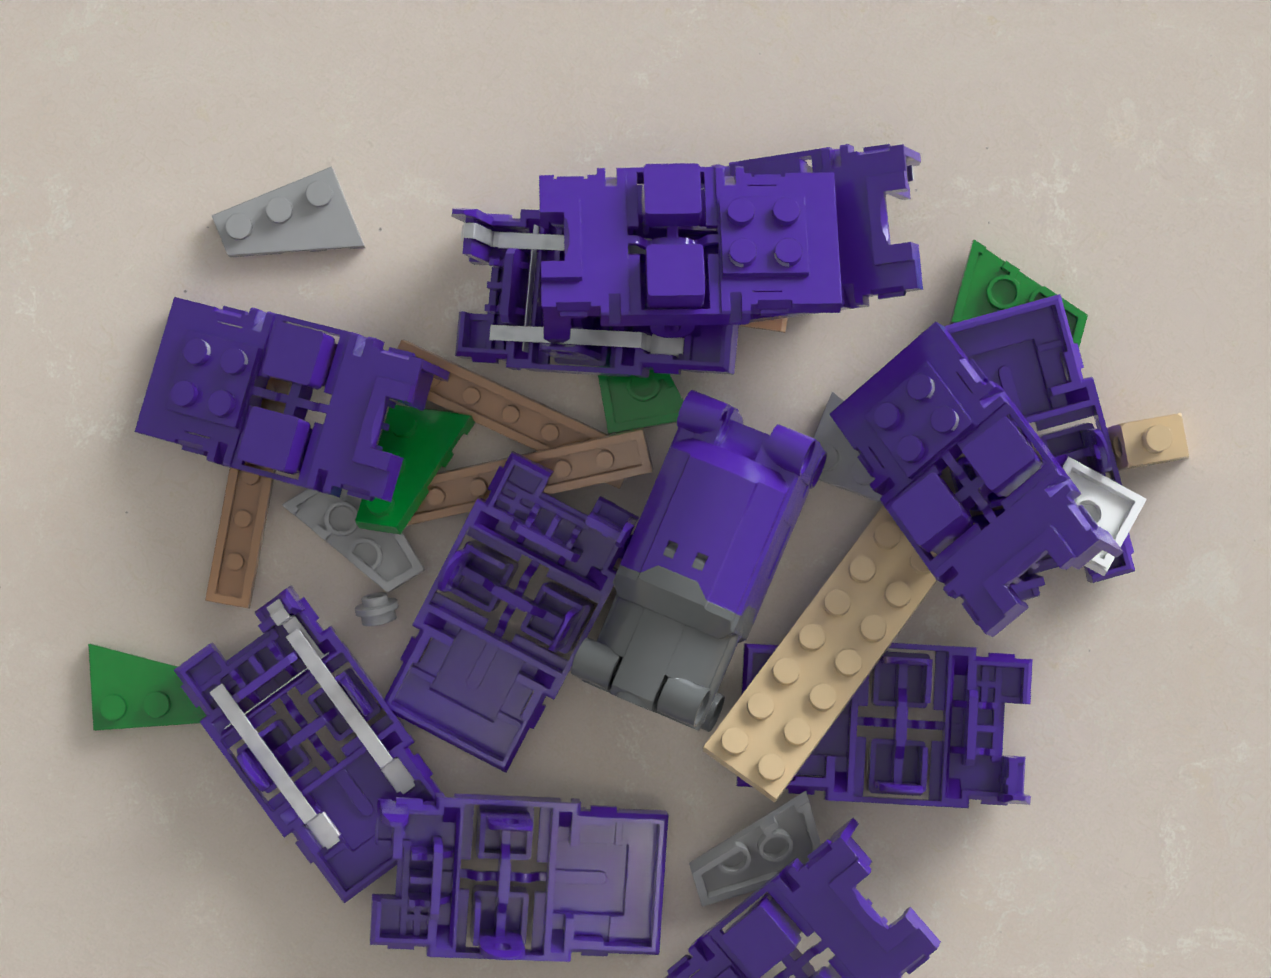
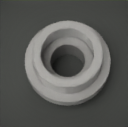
[355,592,399,626]

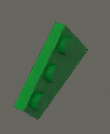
[598,370,684,435]
[355,405,475,535]
[88,644,207,731]

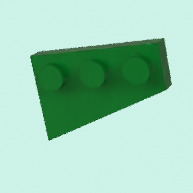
[949,239,1088,347]

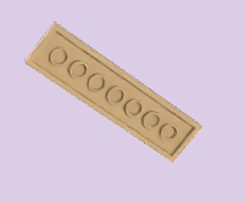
[703,505,975,803]

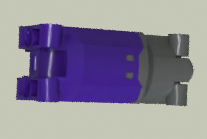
[571,390,827,732]

